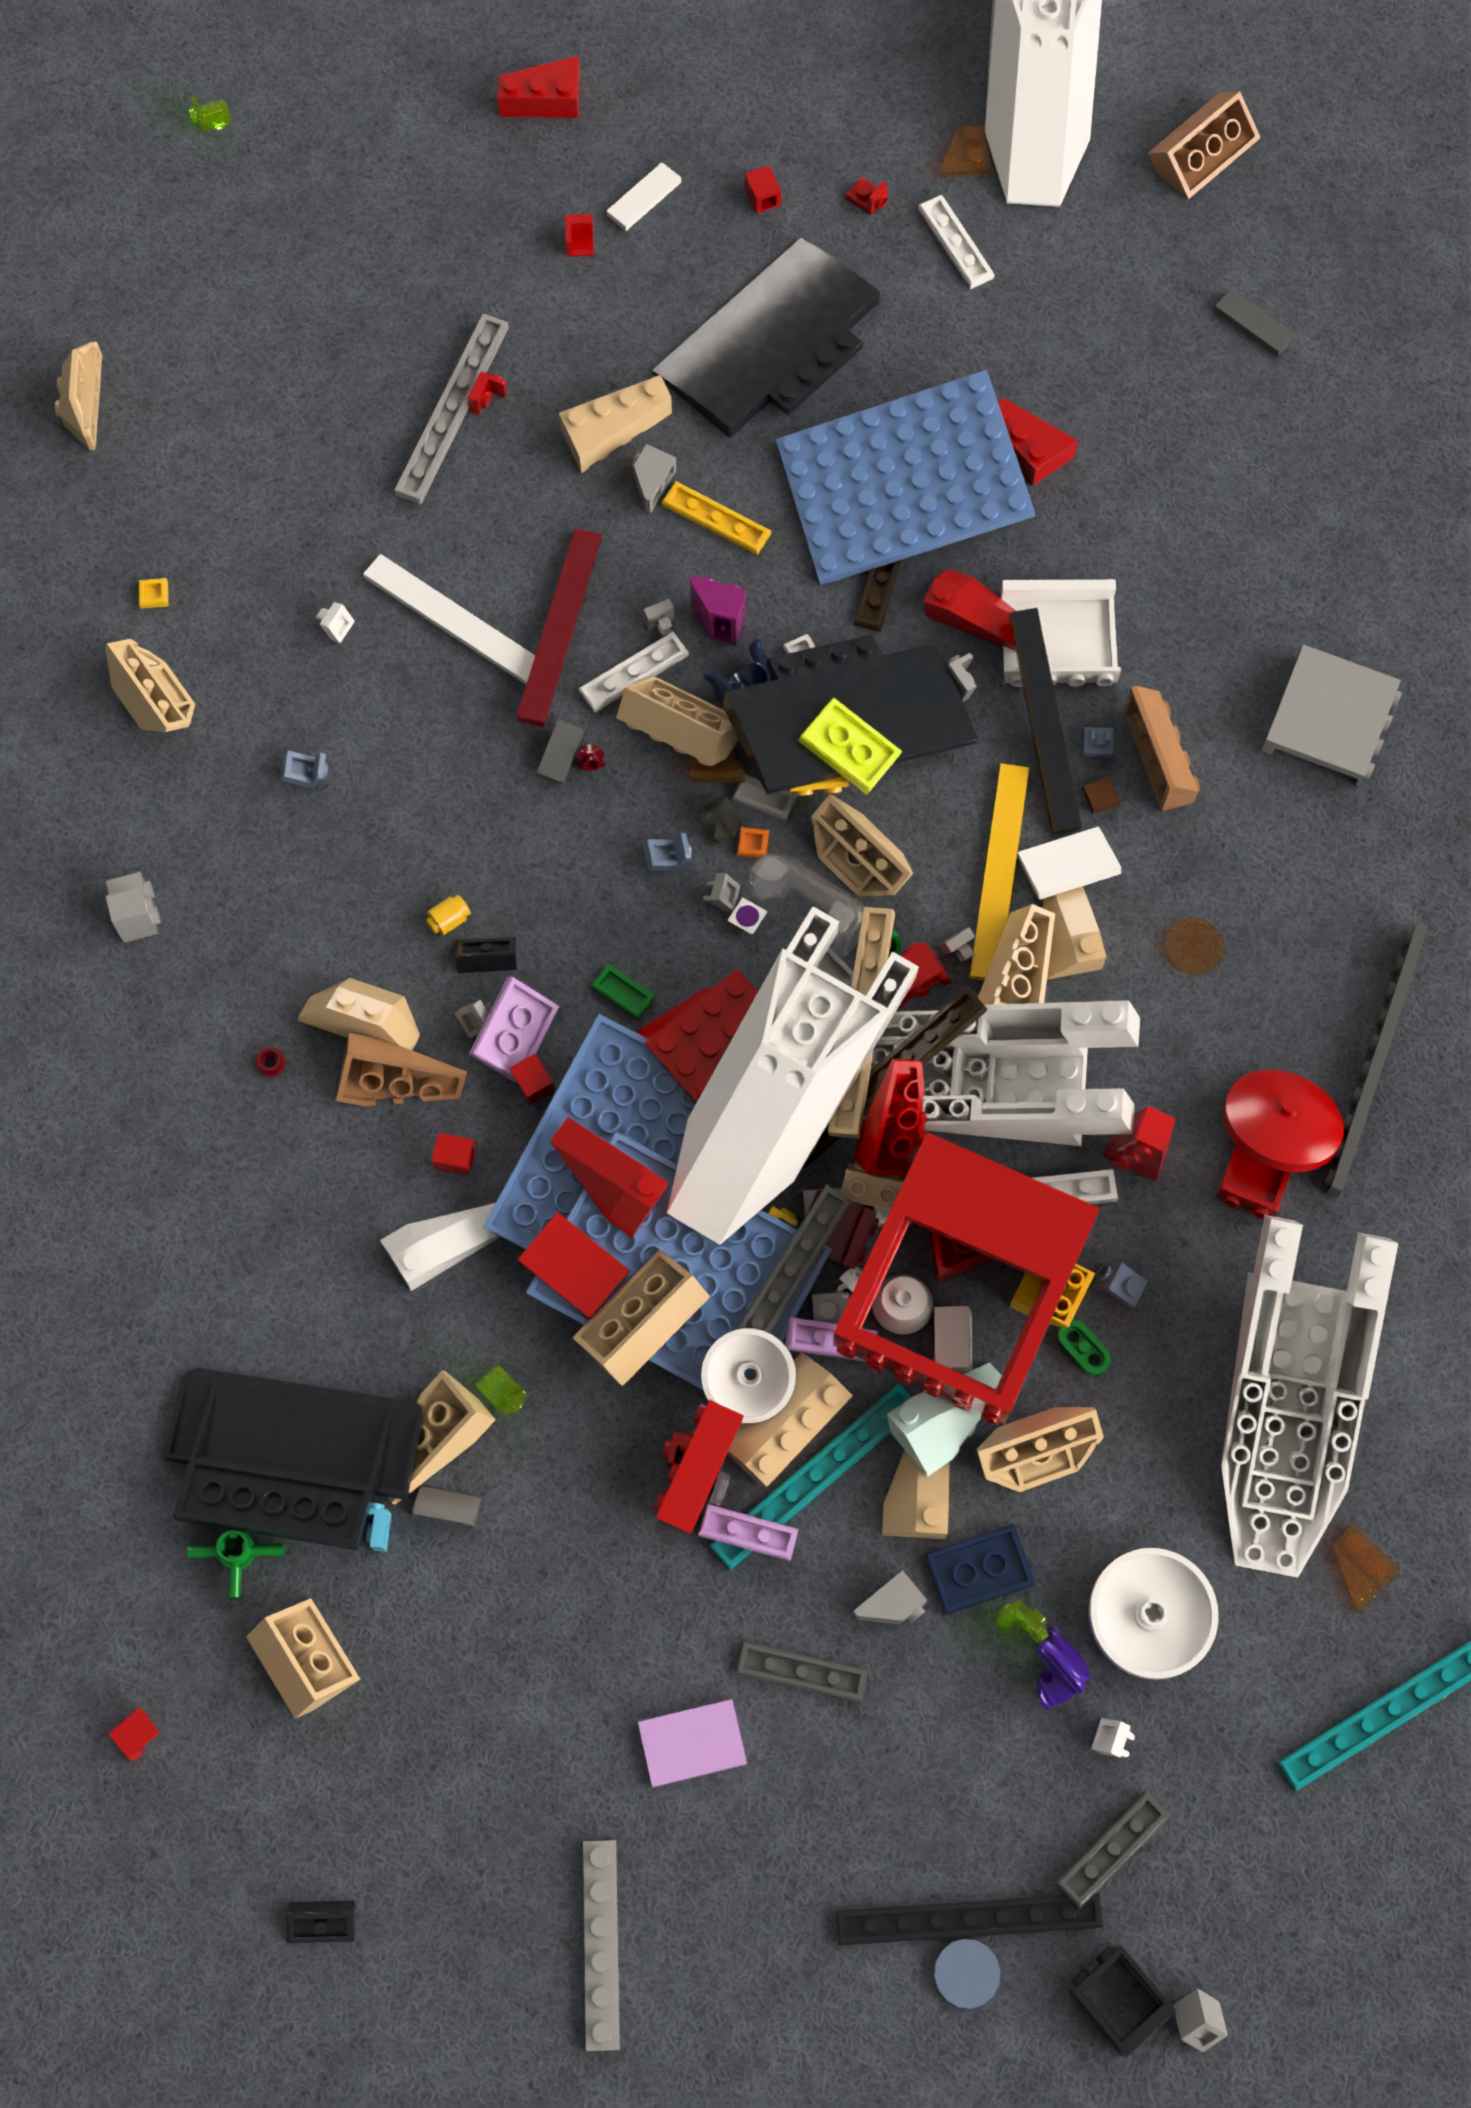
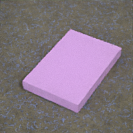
[469,976,559,1083]
[638,1699,747,1788]

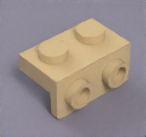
[841,1162,906,1210]

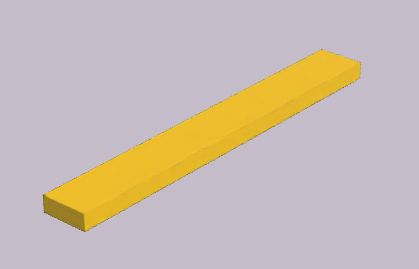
[969,763,1029,981]

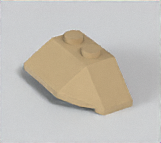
[55,342,102,450]
[105,639,195,732]
[811,794,913,897]
[298,978,420,1051]
[976,1407,1104,1492]

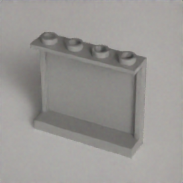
[1262,644,1402,787]

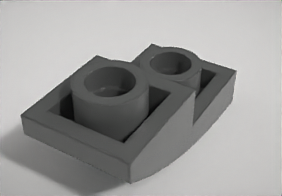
[537,719,585,783]

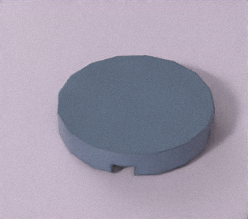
[934,1939,1001,2009]

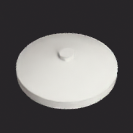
[1088,1548,1218,1680]

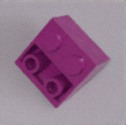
[690,576,746,645]

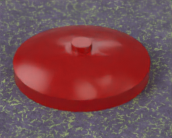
[1222,1070,1344,1172]

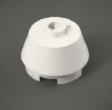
[872,1274,934,1334]

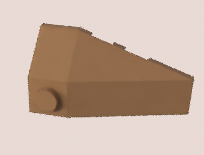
[336,1032,467,1107]

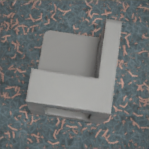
[1173,1988,1228,2052]

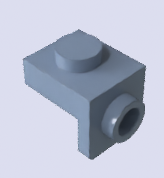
[281,750,328,788]
[642,833,691,871]
[1092,1262,1148,1308]

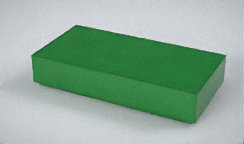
[591,963,656,1021]

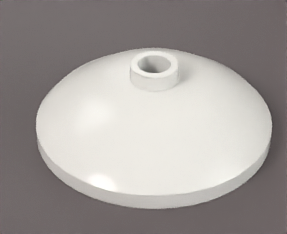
[701,1328,796,1423]

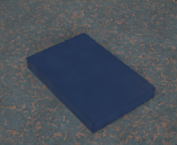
[924,1524,1036,1616]

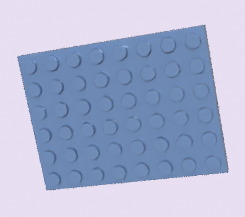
[776,370,1035,585]
[483,1014,696,1250]
[526,1132,832,1391]

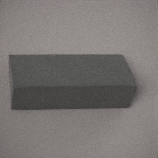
[412,1486,482,1529]

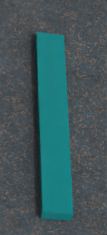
[710,1384,912,1571]
[1277,1640,1471,1791]

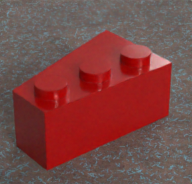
[497,56,580,118]
[998,398,1078,486]
[896,942,952,1011]
[1103,1106,1176,1181]

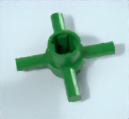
[187,1530,285,1599]

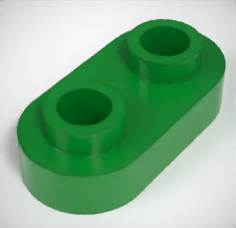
[1057,1320,1111,1376]

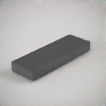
[1214,289,1296,356]

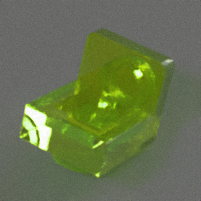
[188,96,232,132]
[474,1364,528,1416]
[995,1598,1048,1644]

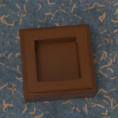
[1082,777,1121,814]

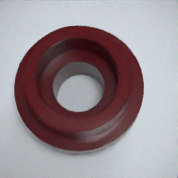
[255,1048,286,1077]

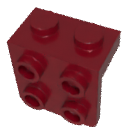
[807,1190,879,1269]

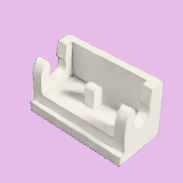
[934,1306,973,1373]

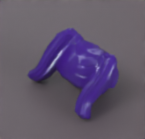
[1036,1627,1090,1710]

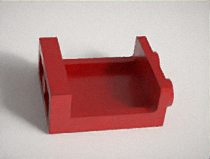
[1216,1145,1291,1219]

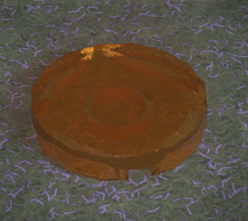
[1165,918,1224,975]

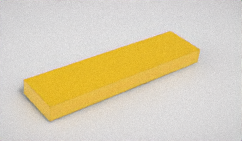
[662,481,771,555]

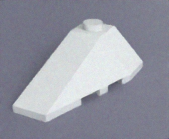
[380,1203,500,1291]

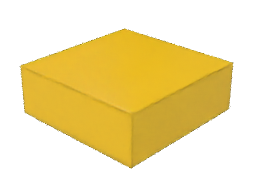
[138,578,169,609]

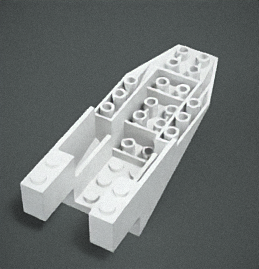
[985,0,1102,207]
[667,906,919,1245]
[863,1001,1140,1146]
[1221,1215,1398,1578]

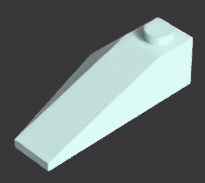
[887,1363,1002,1476]

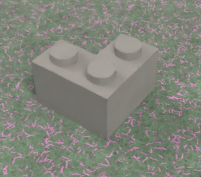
[106,872,161,943]

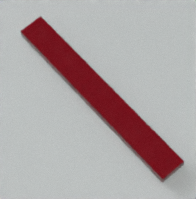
[516,528,602,727]

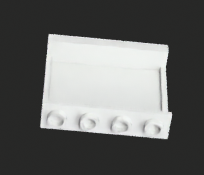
[1000,579,1121,687]

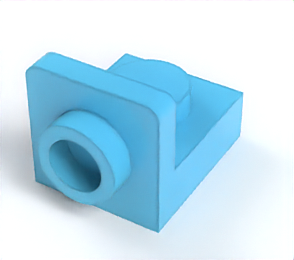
[366,1503,392,1552]

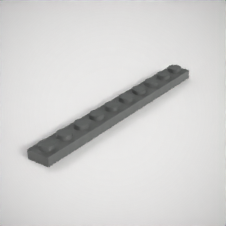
[1323,922,1428,1198]

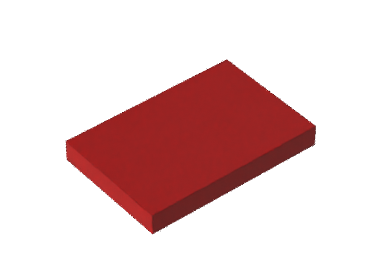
[518,1212,630,1319]

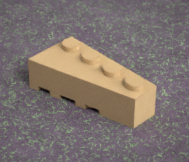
[559,375,672,473]
[978,904,1055,1005]

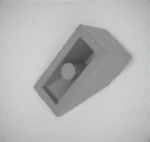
[632,444,676,514]
[852,1570,927,1624]

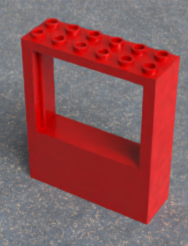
[833,1132,1100,1425]

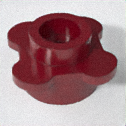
[576,745,606,771]

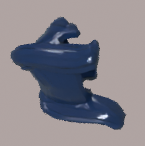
[703,639,773,704]

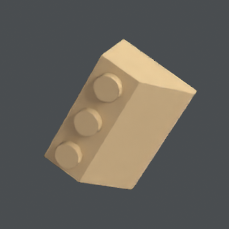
[246,1598,360,1719]

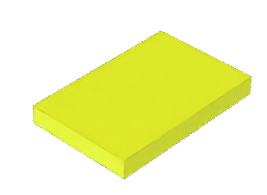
[798,697,902,795]

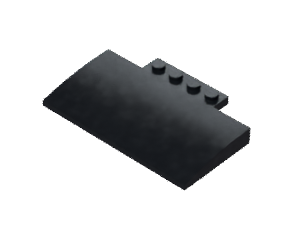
[652,238,880,438]
[723,634,978,794]

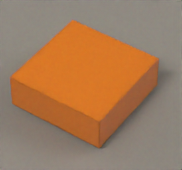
[737,827,769,859]

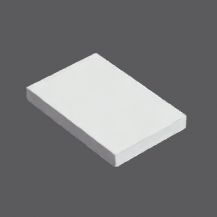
[1017,826,1121,900]

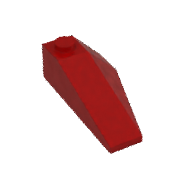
[923,569,1016,650]
[853,1059,927,1176]
[550,1117,669,1238]

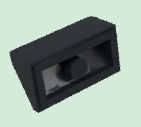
[456,937,517,973]
[286,1900,355,1943]

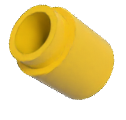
[425,895,471,936]

